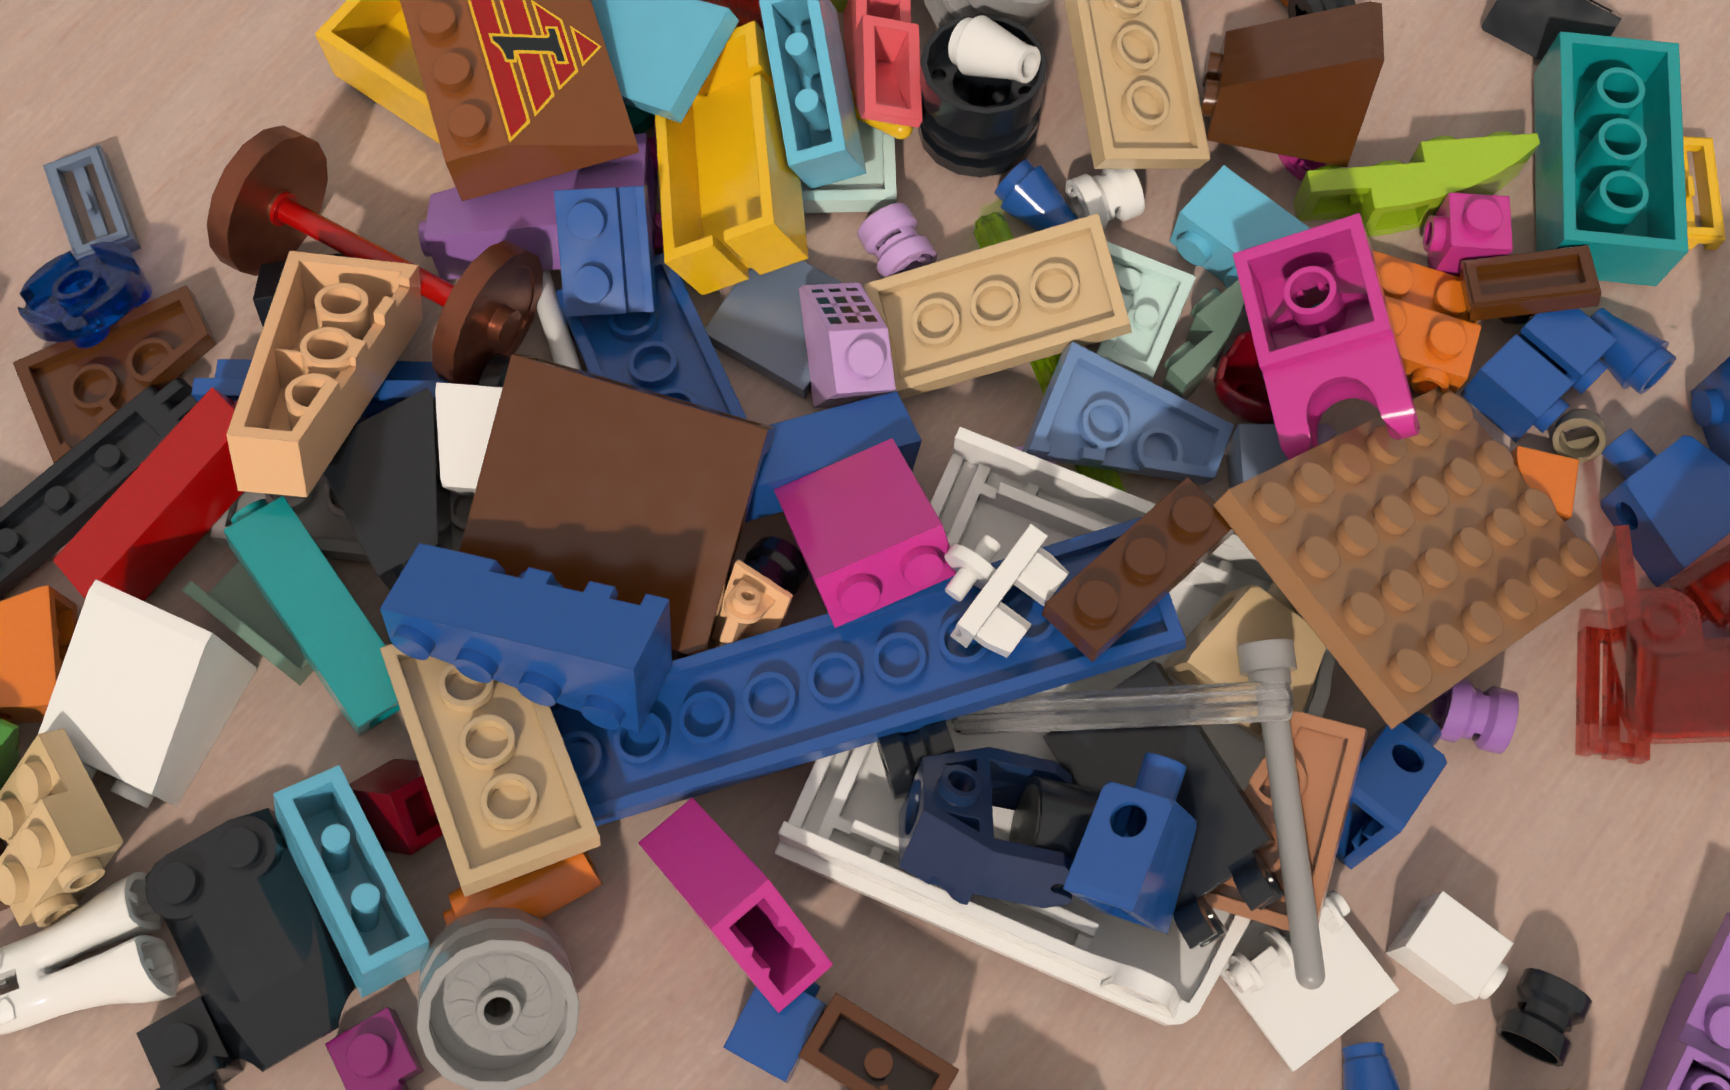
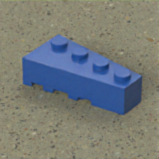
[380,543,672,733]

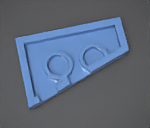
[1022,341,1234,484]

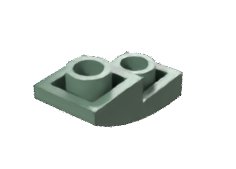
[1162,279,1244,400]

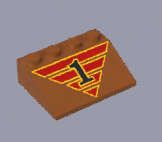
[400,0,639,201]

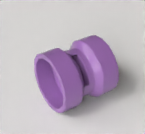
[1431,678,1519,754]

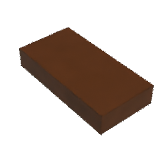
[1459,245,1602,321]

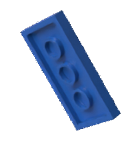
[555,253,747,419]

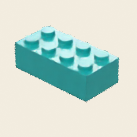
[1534,31,1688,286]

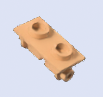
[712,559,793,648]

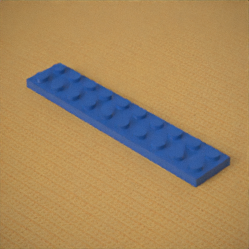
[550,517,1186,827]

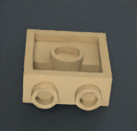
[0,728,124,927]

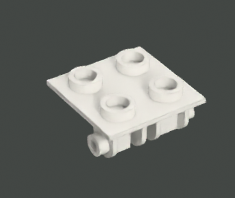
[1220,890,1399,1072]

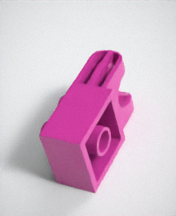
[1233,213,1420,460]

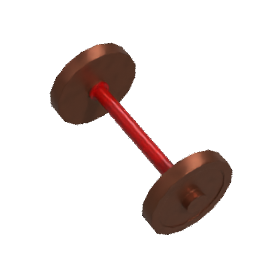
[207,125,543,385]

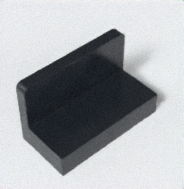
[1482,0,1622,61]

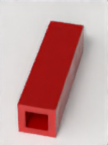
[53,387,244,601]

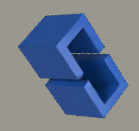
[1460,309,1617,442]

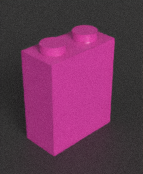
[774,438,956,628]
[638,798,833,1013]

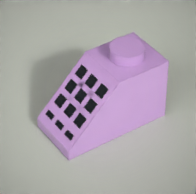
[799,283,896,408]

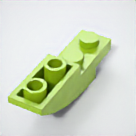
[1293,131,1540,237]

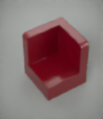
[349,759,443,855]

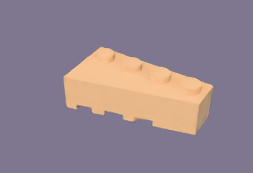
[226,251,423,497]

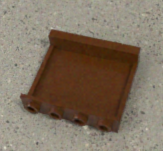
[459,354,776,661]

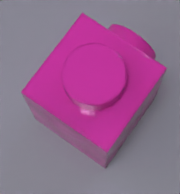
[1423,192,1513,277]

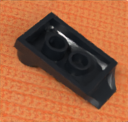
[145,808,357,1072]

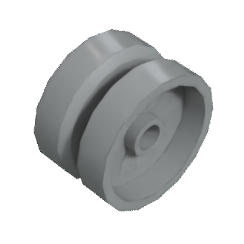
[417,907,580,1090]

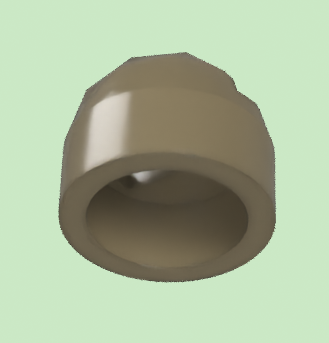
[1552,409,1607,463]

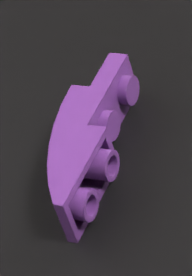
[1641,913,1730,1090]

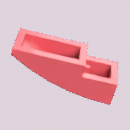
[843,0,922,128]

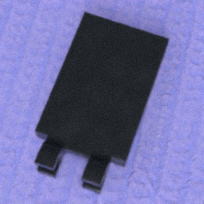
[1043,661,1285,949]

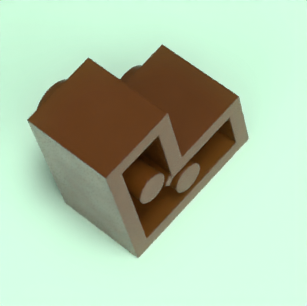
[798,992,959,1090]

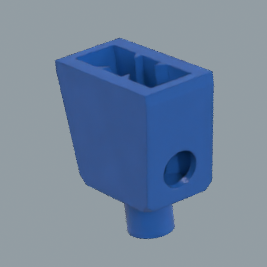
[1600,428,1730,587]
[1336,712,1447,870]
[1063,753,1197,935]

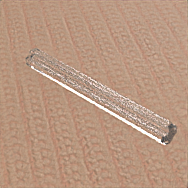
[951,680,1294,735]

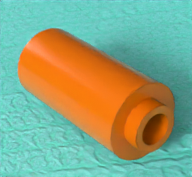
[443,851,603,927]

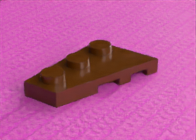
[12,285,217,463]

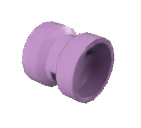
[857,203,938,278]

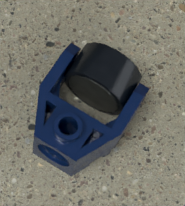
[899,747,1098,908]

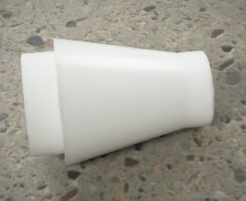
[948,15,1041,83]

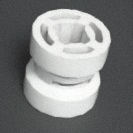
[1065,169,1145,229]

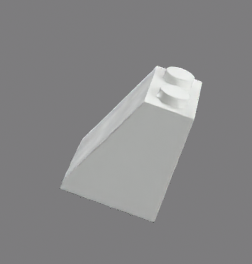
[38,579,258,809]

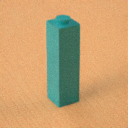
[224,496,401,737]

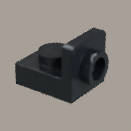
[136,996,244,1090]

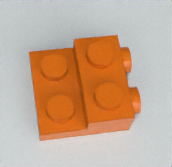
[1372,250,1482,395]

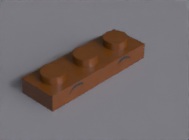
[1042,477,1234,662]

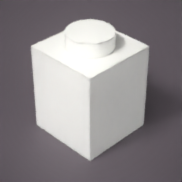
[1385,891,1514,1005]

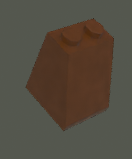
[1200,1,1384,167]

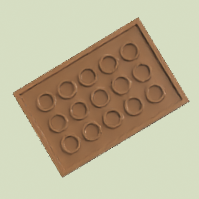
[1213,386,1610,730]

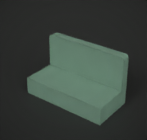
[182,561,314,686]

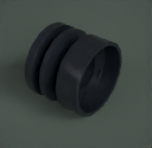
[918,14,1047,178]

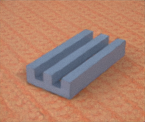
[43,144,141,270]

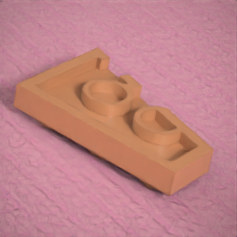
[1204,711,1368,931]

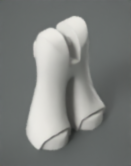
[0,872,179,1035]

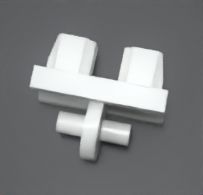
[944,524,1069,658]

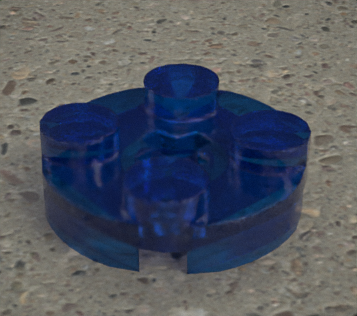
[18,242,153,348]

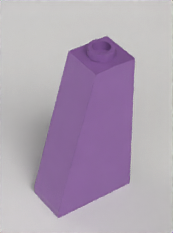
[418,133,658,280]

